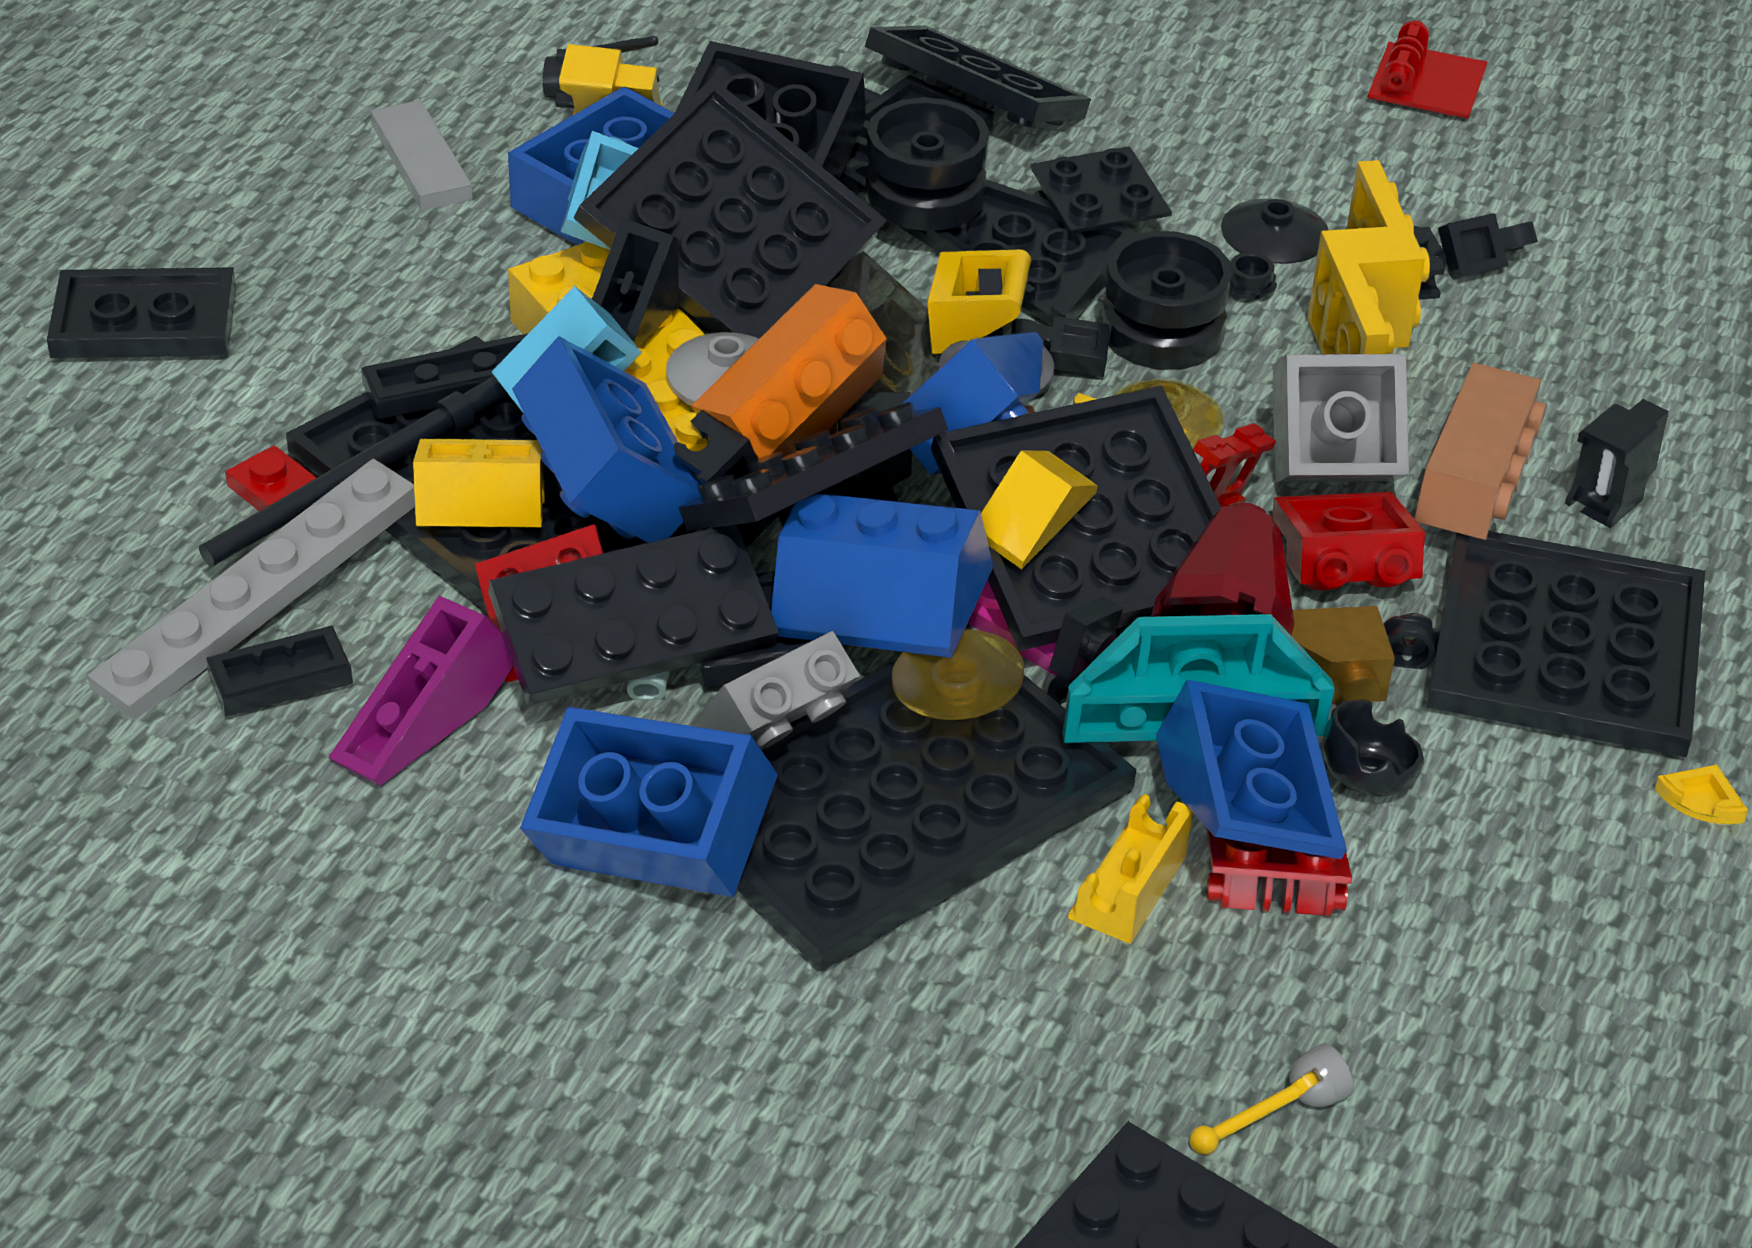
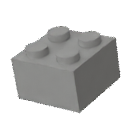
[1272,354,1409,483]

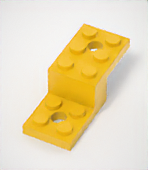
[1307,160,1430,355]

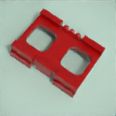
[1193,423,1277,507]

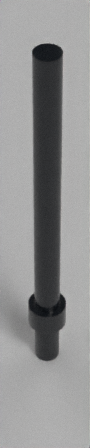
[199,376,508,567]

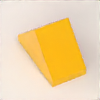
[981,451,1098,569]

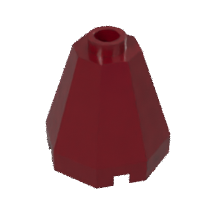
[1151,503,1295,636]

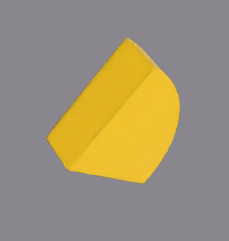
[1654,764,1748,824]

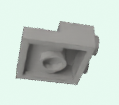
[689,631,860,750]

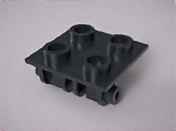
[1030,146,1172,235]

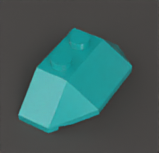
[1063,614,1335,743]

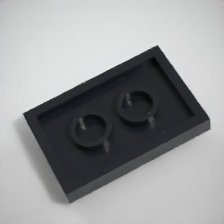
[47,267,236,358]

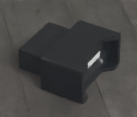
[1565,399,1669,529]

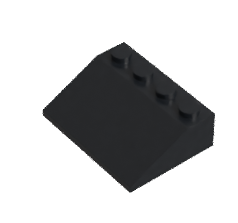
[674,41,866,180]

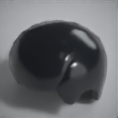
[1323,699,1424,797]

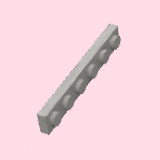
[87,459,415,720]

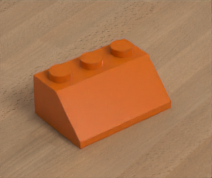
[691,284,887,459]

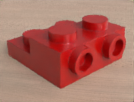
[1273,492,1425,590]

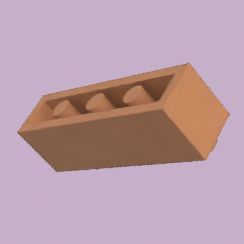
[1414,362,1547,540]

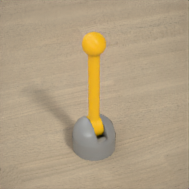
[1189,1043,1354,1155]

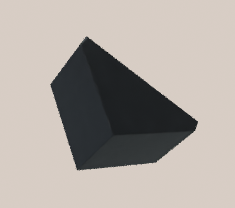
[592,218,679,347]

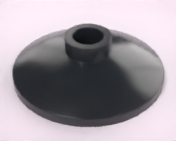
[1221,198,1329,264]

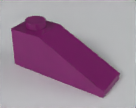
[328,595,514,786]

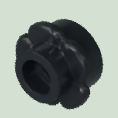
[1230,252,1277,299]
[1384,613,1440,670]

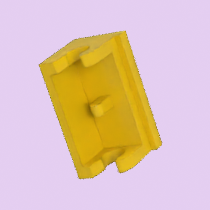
[413,439,545,527]
[1068,794,1193,944]

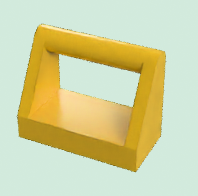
[927,250,1031,354]

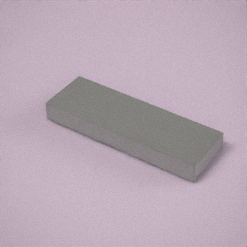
[370,100,473,211]

